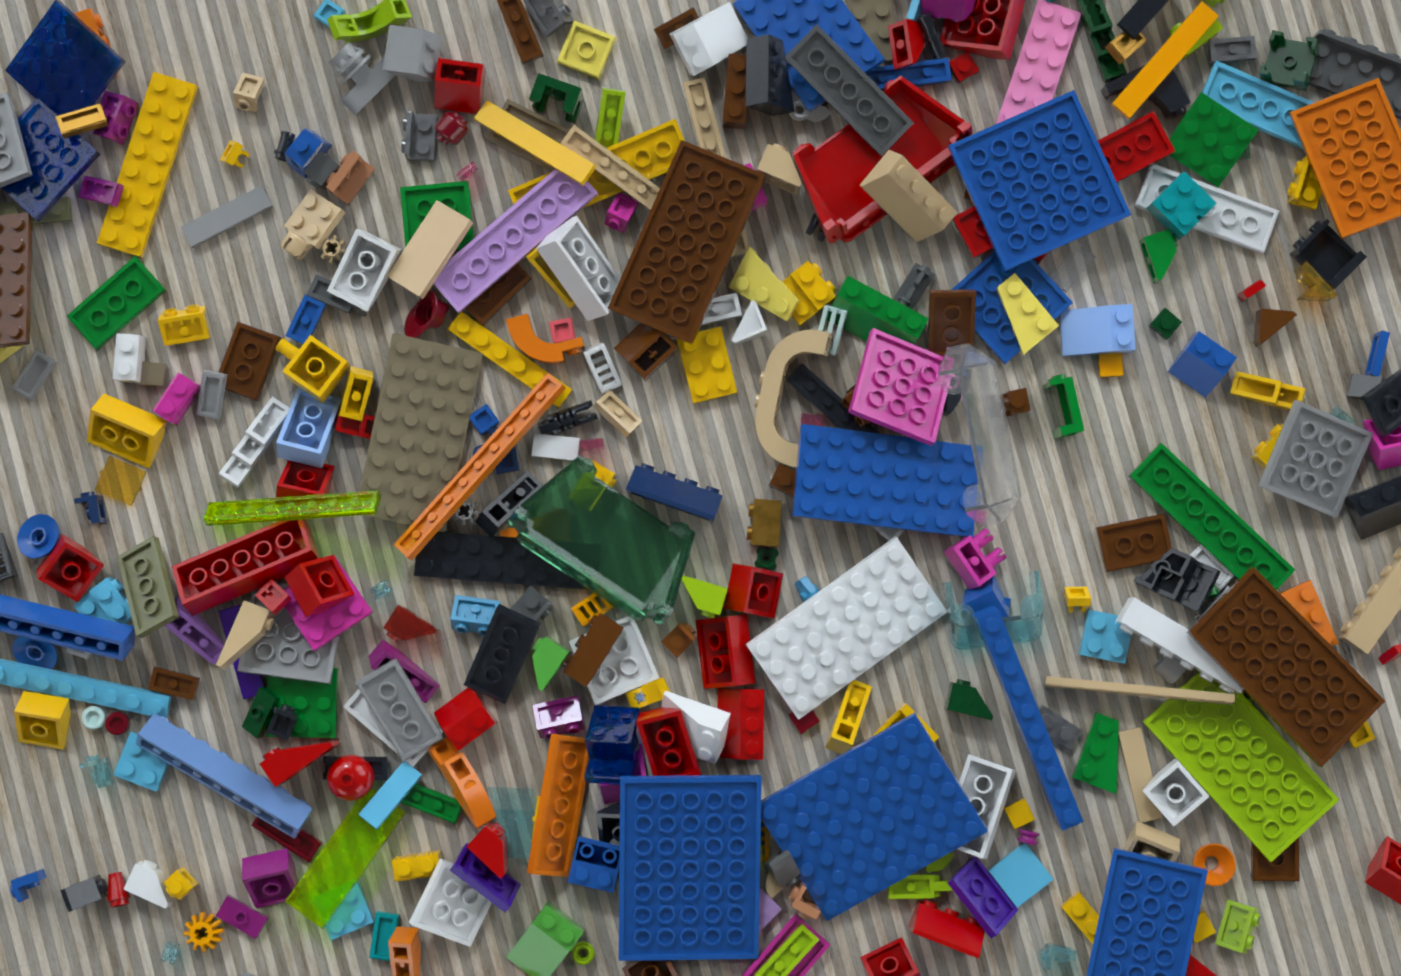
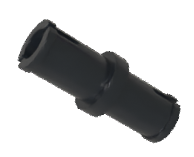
[917,12,948,59]

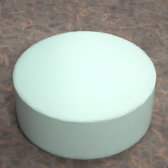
[82,706,107,729]

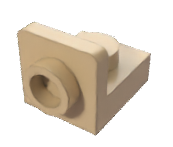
[233,72,265,112]

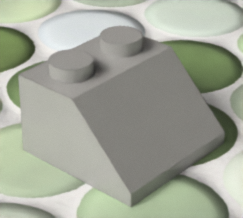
[383,25,442,83]

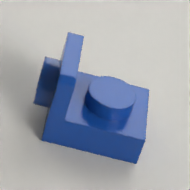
[10,869,47,903]

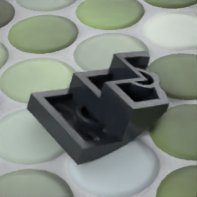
[1134,548,1221,613]

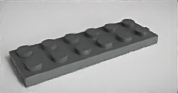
[784,24,913,156]

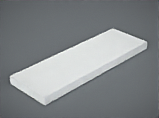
[1134,164,1279,254]

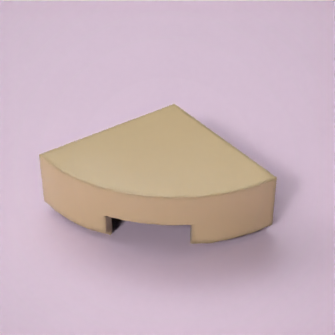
[765,872,786,898]

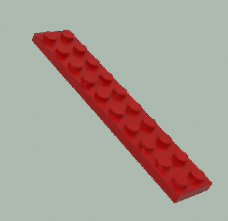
[952,111,1175,259]

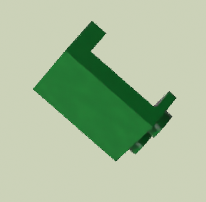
[1043,374,1085,439]

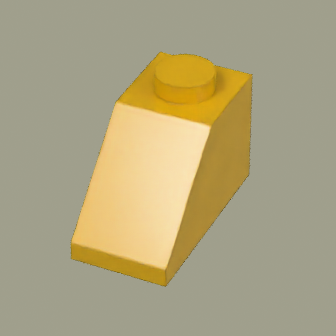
[339,366,373,421]

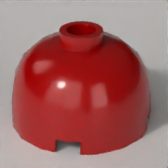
[327,754,375,801]

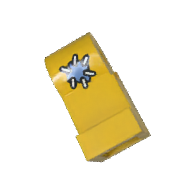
[625,677,670,711]

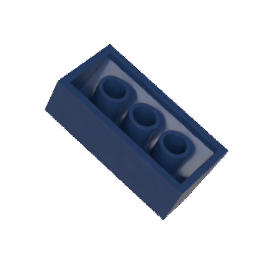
[626,463,723,522]

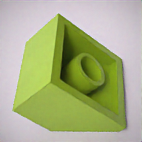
[682,575,728,618]

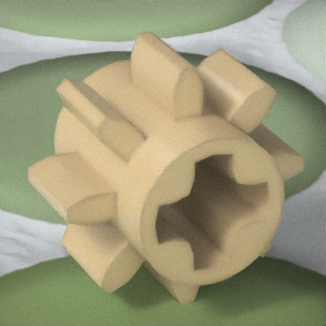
[320,235,346,265]

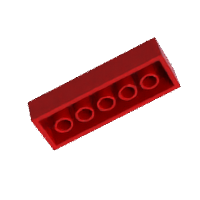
[171,512,320,616]

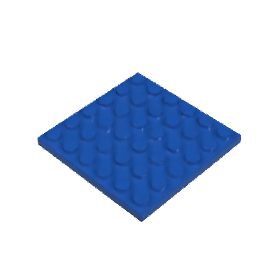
[947,90,1131,272]

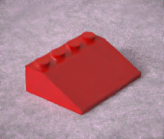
[940,0,1026,61]

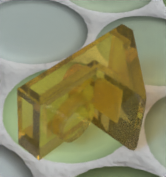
[1294,261,1337,301]

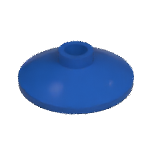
[17,514,60,559]
[12,636,58,669]

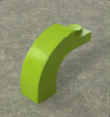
[327,0,412,44]

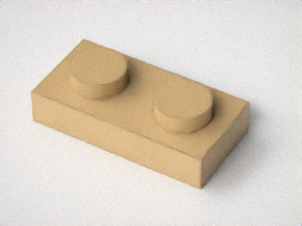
[593,390,643,438]

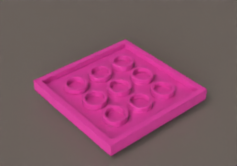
[848,328,955,446]

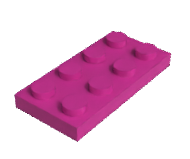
[741,913,831,976]

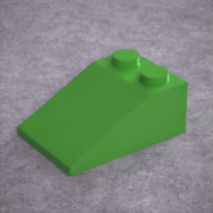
[506,901,585,976]

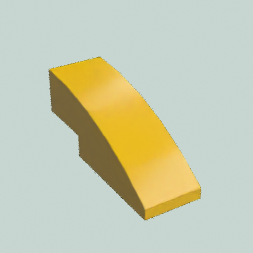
[1230,371,1306,411]

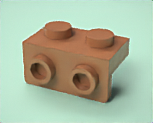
[326,150,375,205]
[788,880,821,920]

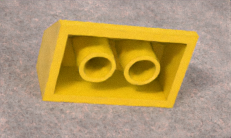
[86,393,167,468]

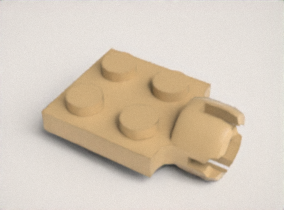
[280,189,345,260]

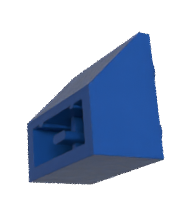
[568,836,619,893]

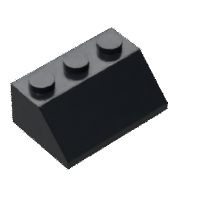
[1344,474,1401,540]

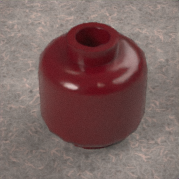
[435,111,469,146]

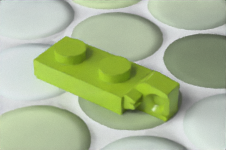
[887,874,952,899]

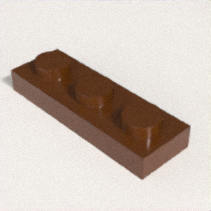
[497,0,544,64]

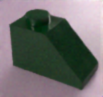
[944,679,993,720]

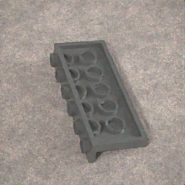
[1308,29,1401,119]

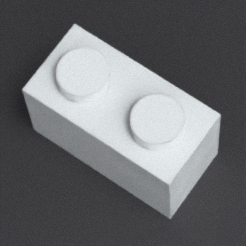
[113,333,147,383]

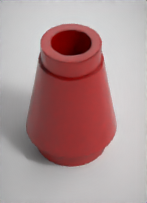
[107,872,131,908]

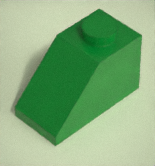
[1139,229,1178,284]

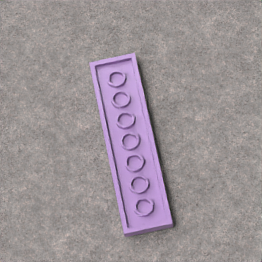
[433,169,598,313]

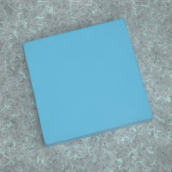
[988,842,1054,908]

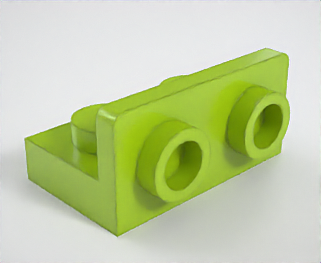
[1215,899,1261,953]

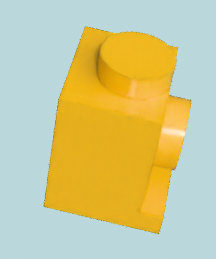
[163,867,199,900]

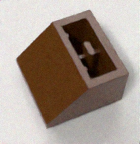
[614,323,678,381]

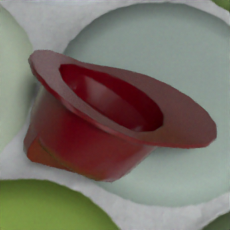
[404,290,449,338]

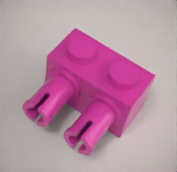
[944,528,1006,589]

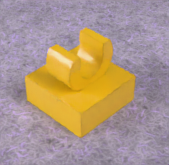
[219,140,249,168]
[1064,586,1091,613]

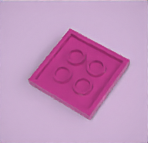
[283,555,373,652]

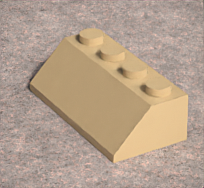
[859,150,958,242]

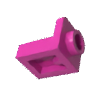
[604,193,639,233]

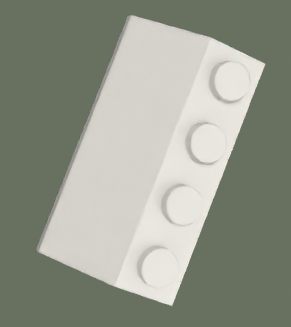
[536,215,620,321]
[957,754,1016,859]

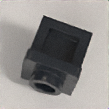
[267,704,300,741]

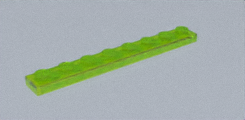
[203,490,382,526]

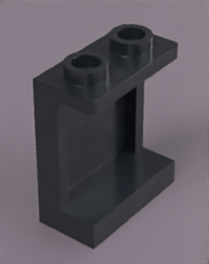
[1290,219,1367,292]

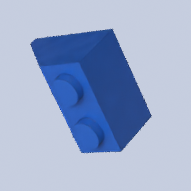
[1167,331,1237,397]

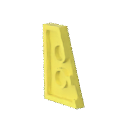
[729,247,799,321]
[996,273,1059,356]

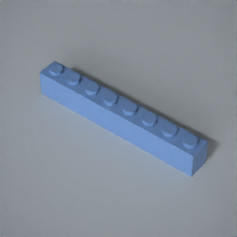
[136,713,313,839]

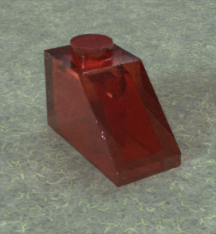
[383,605,440,642]

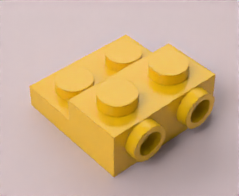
[782,261,837,326]

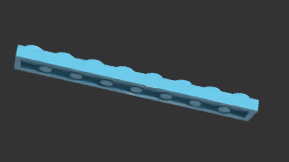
[0,659,172,718]

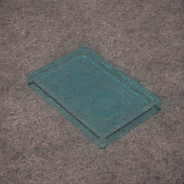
[485,786,534,859]

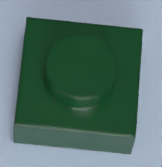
[1148,308,1182,340]

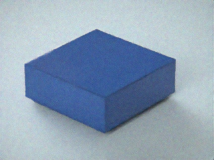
[470,404,500,436]

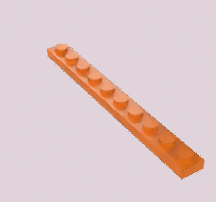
[394,373,566,561]

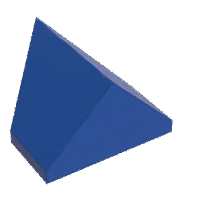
[962,575,1009,621]

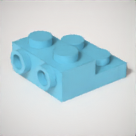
[73,577,132,624]

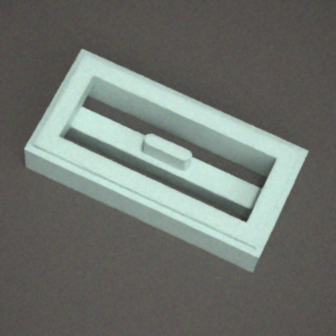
[818,305,848,356]

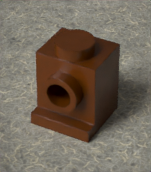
[1000,388,1031,417]

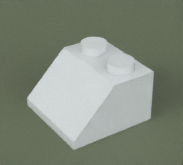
[1142,758,1210,826]

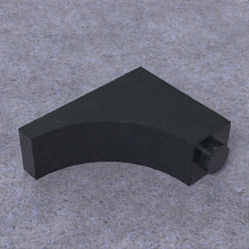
[1101,64,1191,118]

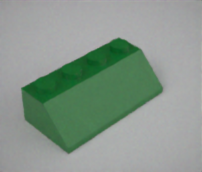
[827,276,929,345]

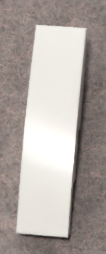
[219,396,290,488]

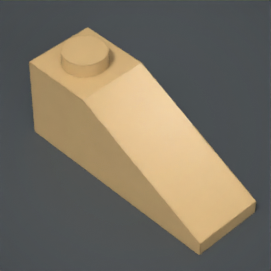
[216,600,274,670]

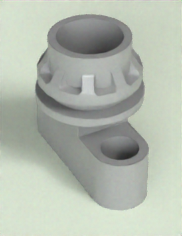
[328,42,395,115]

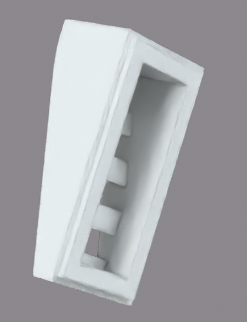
[582,342,622,394]

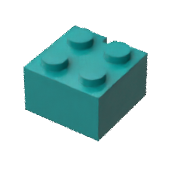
[1146,171,1217,240]

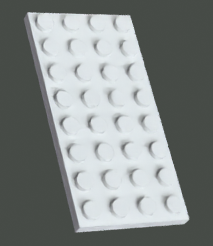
[745,537,947,720]

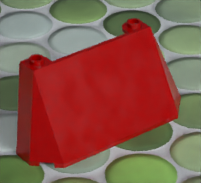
[792,76,972,243]

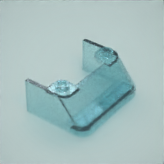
[943,571,1044,650]

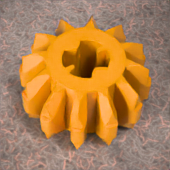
[183,911,224,952]

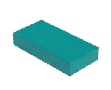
[369,911,400,961]

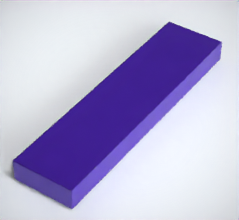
[218,605,265,700]

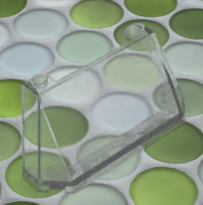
[938,343,1021,528]

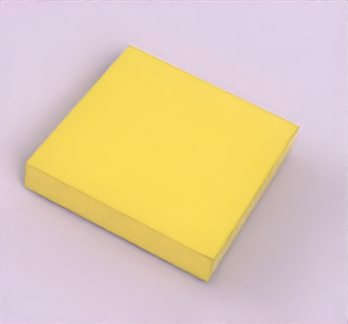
[557,21,616,80]

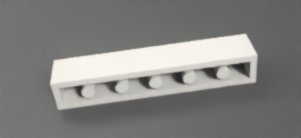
[1115,597,1243,694]

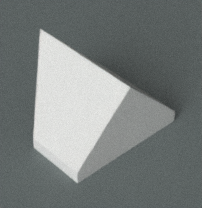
[731,300,767,345]

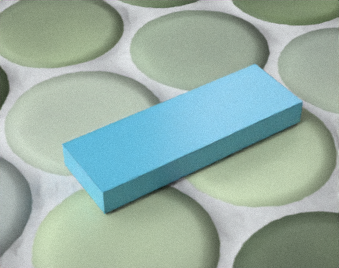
[359,761,422,830]

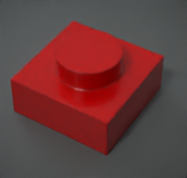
[949,51,979,83]

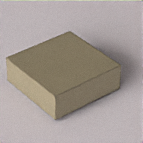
[140,362,167,387]

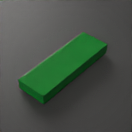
[400,783,462,824]

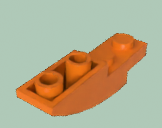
[427,737,497,829]

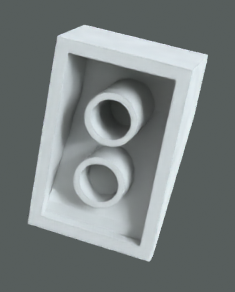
[669,2,748,76]
[327,229,403,312]
[662,691,730,764]

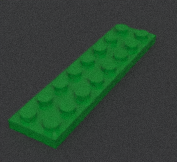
[1128,443,1295,590]

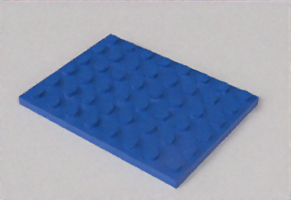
[761,712,988,921]
[618,775,762,961]

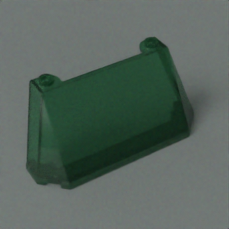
[507,455,695,625]

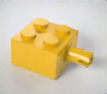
[275,335,350,404]

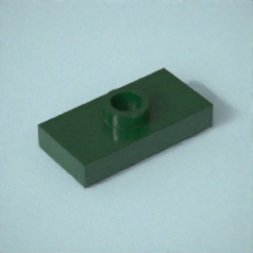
[242,687,280,739]

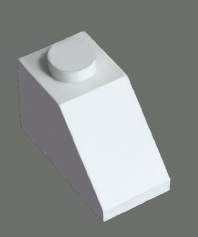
[124,860,173,909]

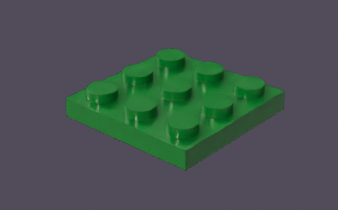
[1169,92,1259,188]
[400,181,474,251]
[266,668,338,738]

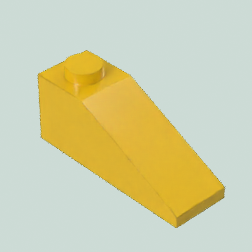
[825,680,872,754]

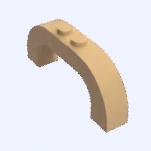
[754,330,832,467]

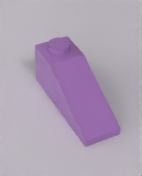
[165,596,225,665]

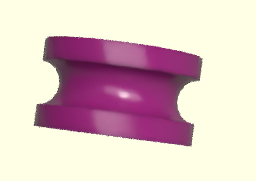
[1017,829,1040,845]

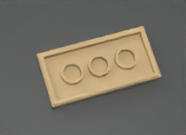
[387,201,473,299]

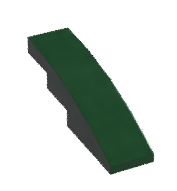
[1076,0,1127,83]

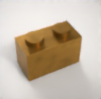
[746,499,782,547]

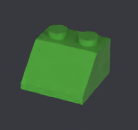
[532,636,571,691]

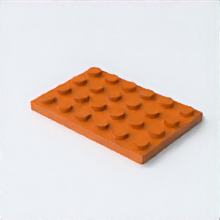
[1289,78,1401,239]

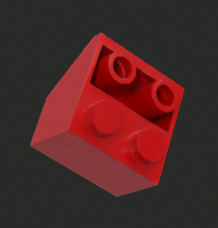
[434,58,486,115]

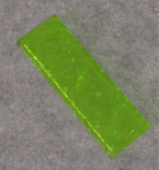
[285,788,406,929]

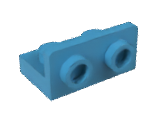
[450,595,501,636]

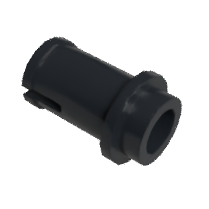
[274,131,295,162]

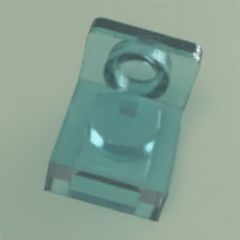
[79,755,114,788]
[1039,943,1077,970]

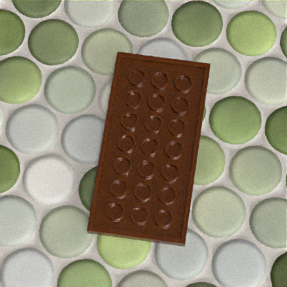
[608,140,766,345]
[1187,567,1385,767]

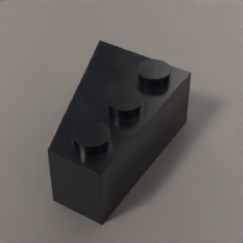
[746,34,795,116]

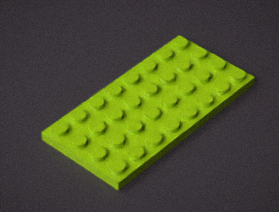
[1142,671,1339,862]

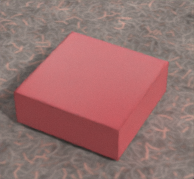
[549,318,576,343]

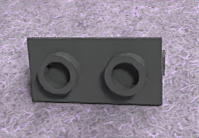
[893,263,935,310]

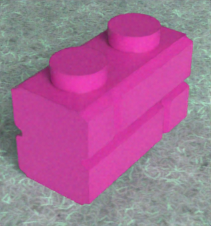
[153,372,201,425]

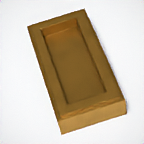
[1105,31,1147,64]
[55,103,108,139]

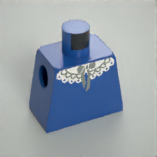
[285,128,332,179]

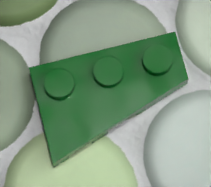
[1072,712,1119,794]

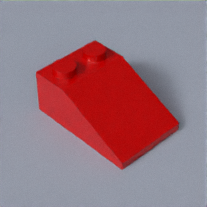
[259,740,341,787]

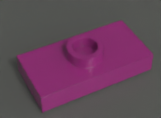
[78,175,124,207]
[216,895,269,939]

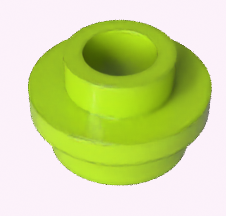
[571,941,595,965]

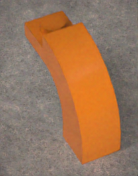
[506,313,585,364]

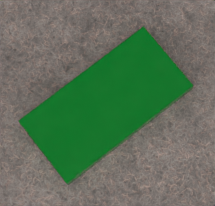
[67,256,167,351]

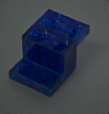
[584,705,640,785]

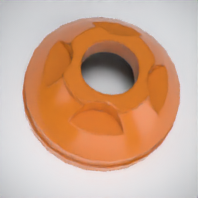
[1192,843,1236,886]

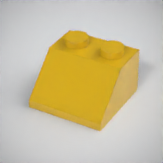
[14,691,71,750]

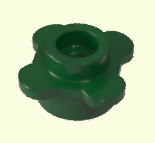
[754,546,779,571]

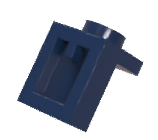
[74,492,107,524]

